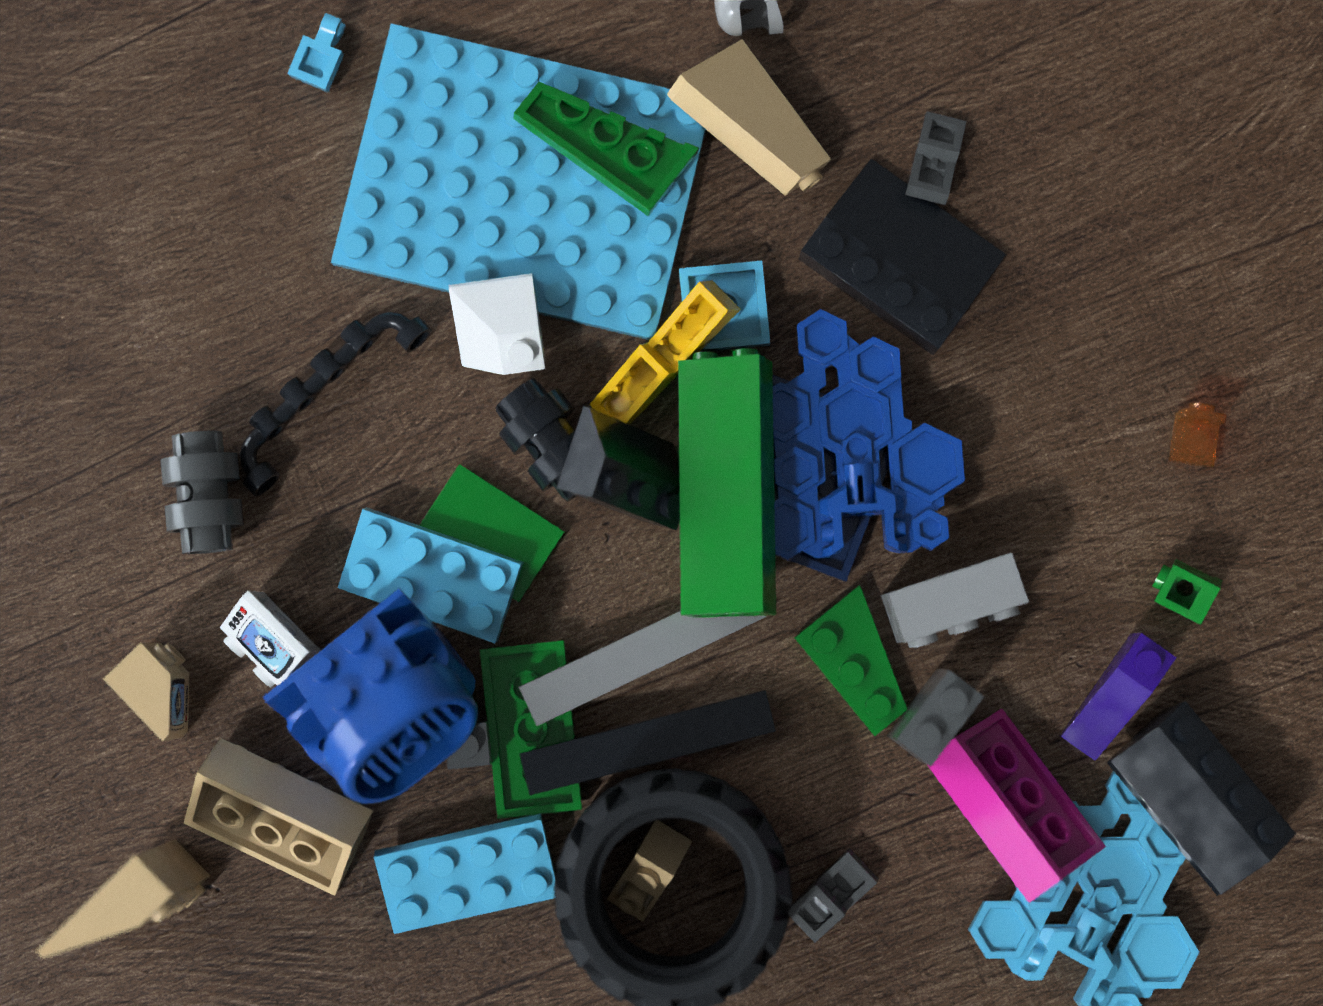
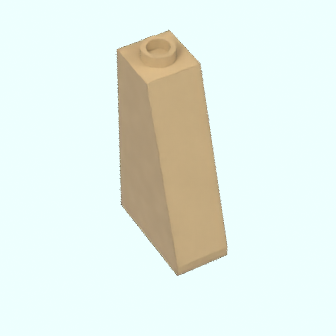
[667,39,831,196]

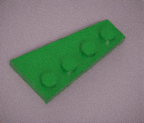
[513,82,699,217]

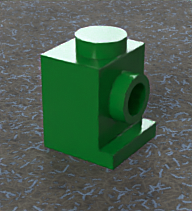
[1152,559,1222,625]

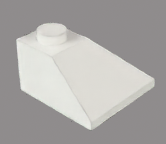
[449,273,545,375]

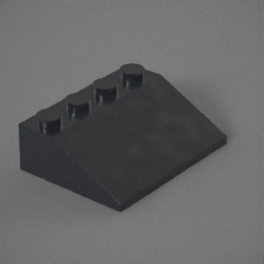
[798,158,1006,355]

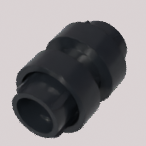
[495,378,577,502]

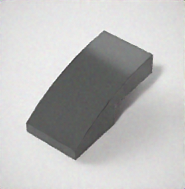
[905,111,966,205]
[788,848,879,943]

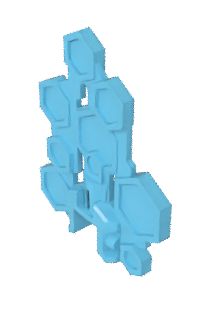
[968,771,1199,1006]

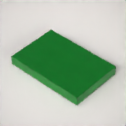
[419,464,565,603]

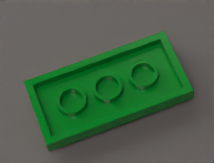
[480,640,583,819]

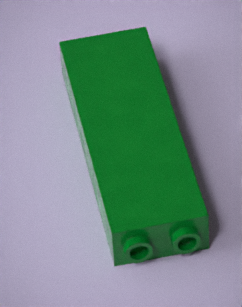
[678,349,776,618]

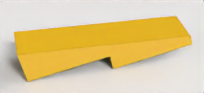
[590,280,741,425]

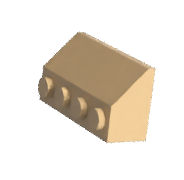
[184,738,373,896]

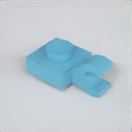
[287,13,345,92]

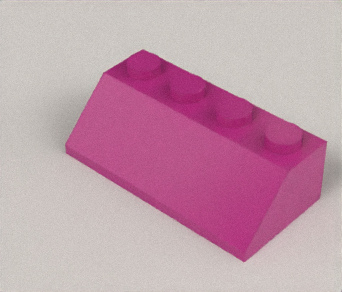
[928,709,1106,903]

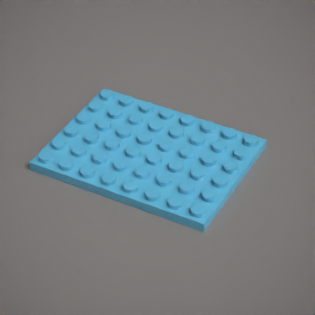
[331,23,706,340]

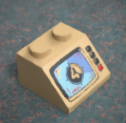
[103,643,189,741]

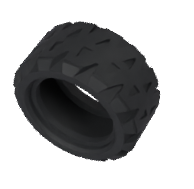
[554,768,792,1006]

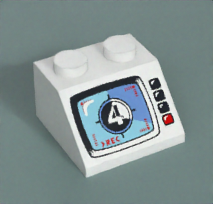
[220,590,321,688]

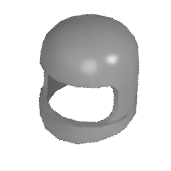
[714,0,784,36]

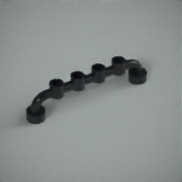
[240,312,432,497]

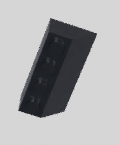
[1107,701,1296,896]

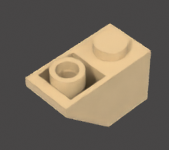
[607,819,692,921]

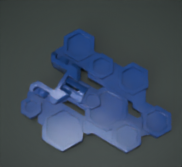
[773,309,965,561]

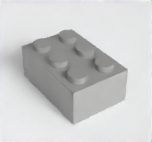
[881,553,1029,648]

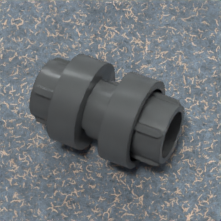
[160,431,244,554]

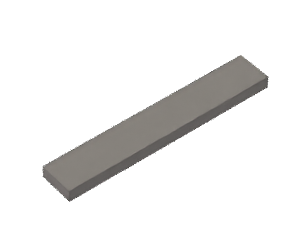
[519,610,766,726]

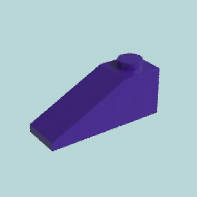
[1060,633,1177,761]

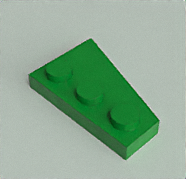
[794,585,907,736]

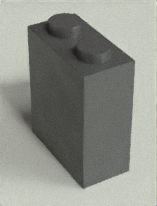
[886,669,984,766]

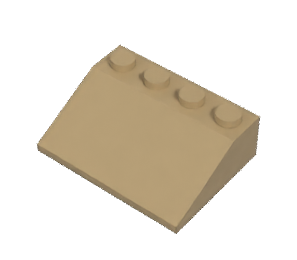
[36,840,210,958]

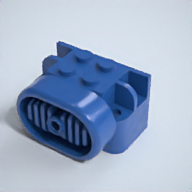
[263,588,478,803]

